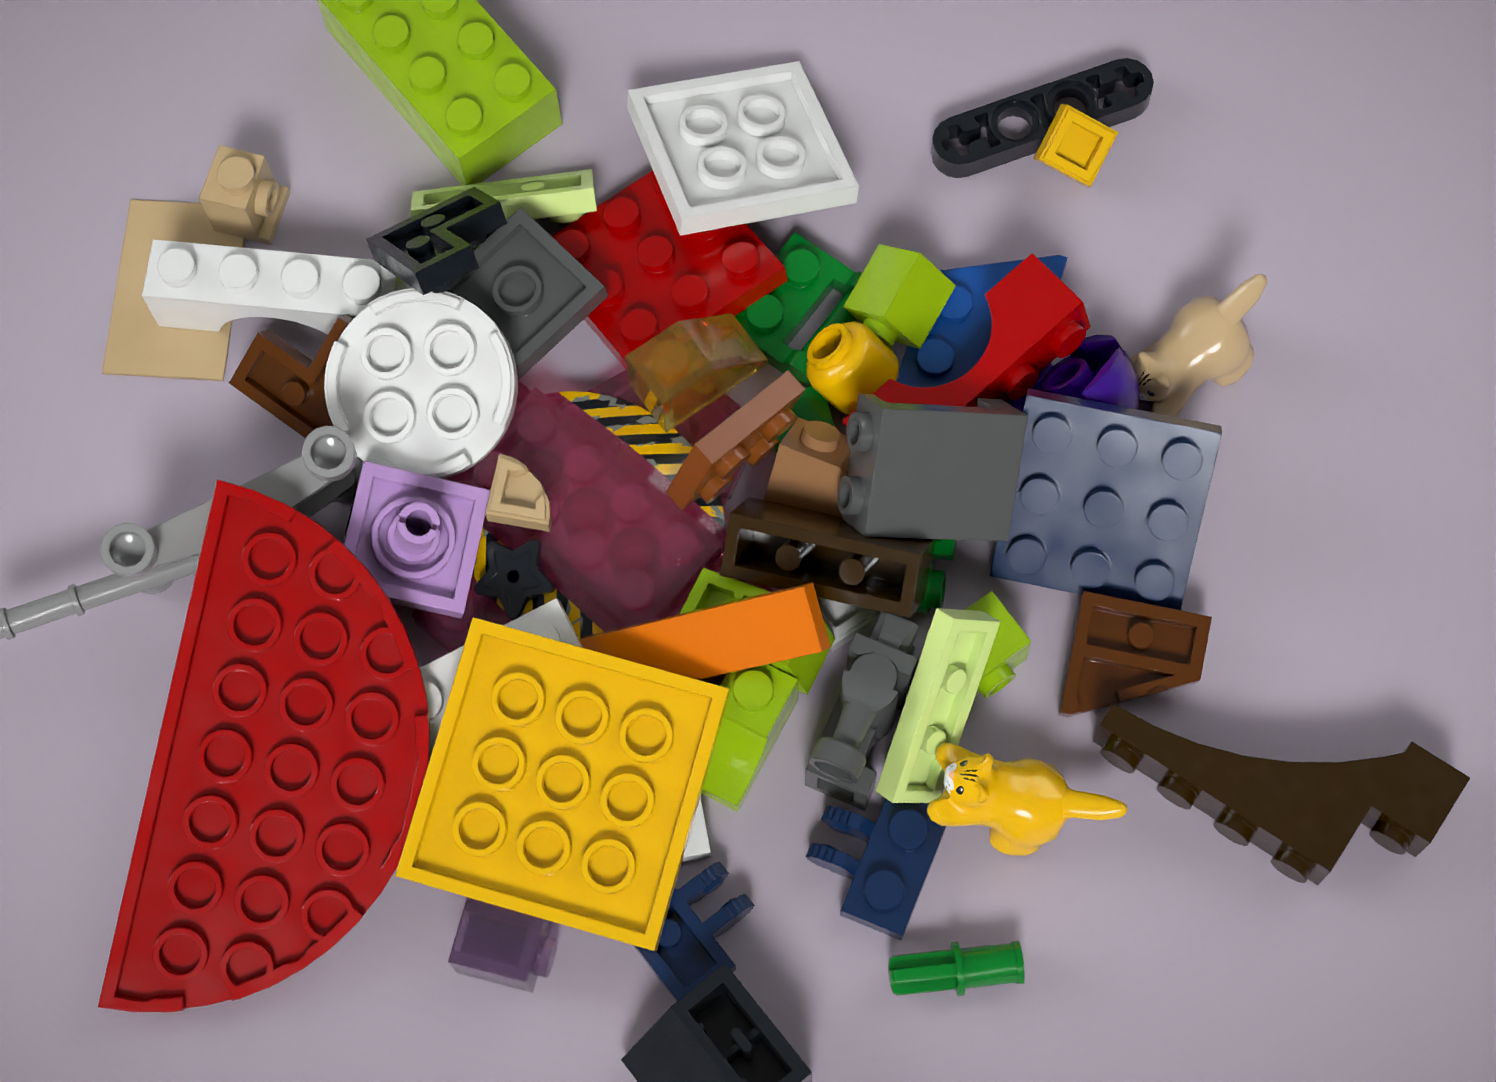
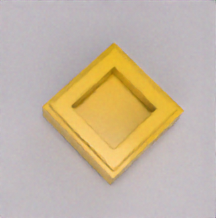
[1033,104,1119,187]

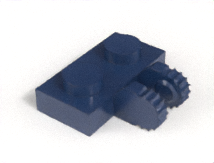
[805,799,947,941]
[633,861,755,1002]

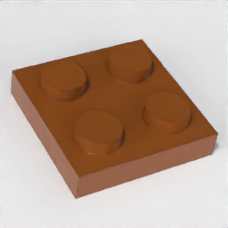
[666,370,806,511]

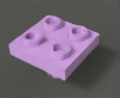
[344,461,490,618]

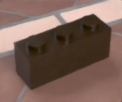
[720,497,936,618]

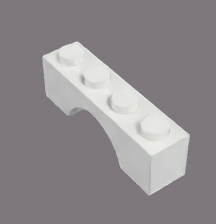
[142,239,407,335]

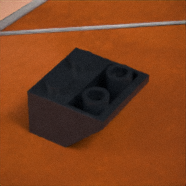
[621,963,812,1082]

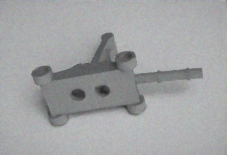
[0,426,362,640]

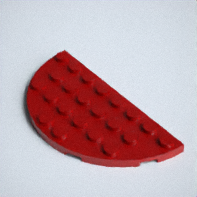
[98,479,430,1012]

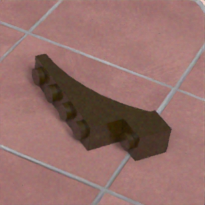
[1093,703,1470,885]

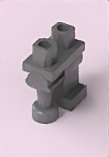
[805,612,919,811]

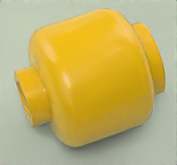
[806,321,899,415]

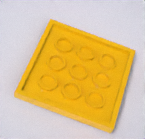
[395,617,731,951]

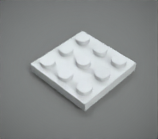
[627,61,859,236]

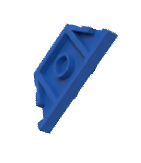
[897,255,1068,406]

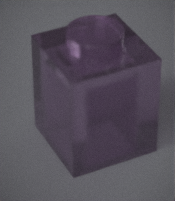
[448,897,558,993]

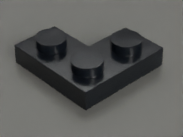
[366,187,508,295]

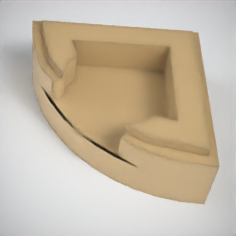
[485,454,552,532]

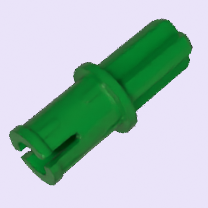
[888,941,1025,996]

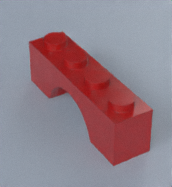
[842,253,1091,429]

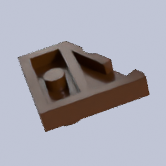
[1058,591,1212,717]

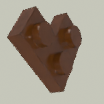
[229,314,354,439]

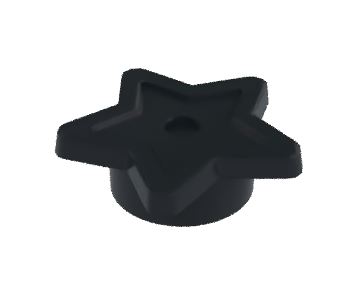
[474,539,555,620]

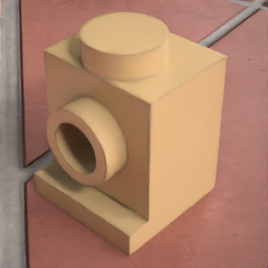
[199,145,290,245]

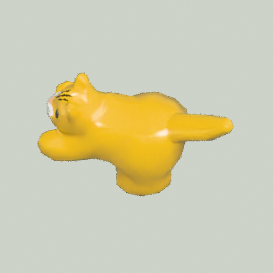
[927,742,1128,856]

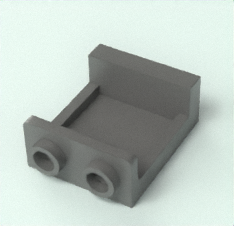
[837,393,1028,541]

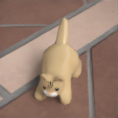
[1130,274,1267,417]

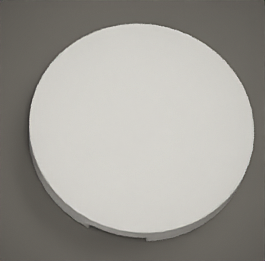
[324,288,518,479]

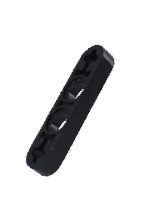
[931,58,1154,178]

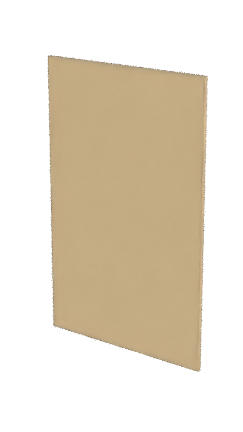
[102,199,244,381]

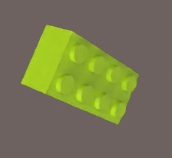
[317,0,562,185]

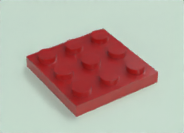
[552,170,788,382]

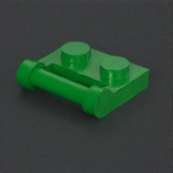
[722,232,862,387]

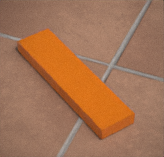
[579,582,831,680]

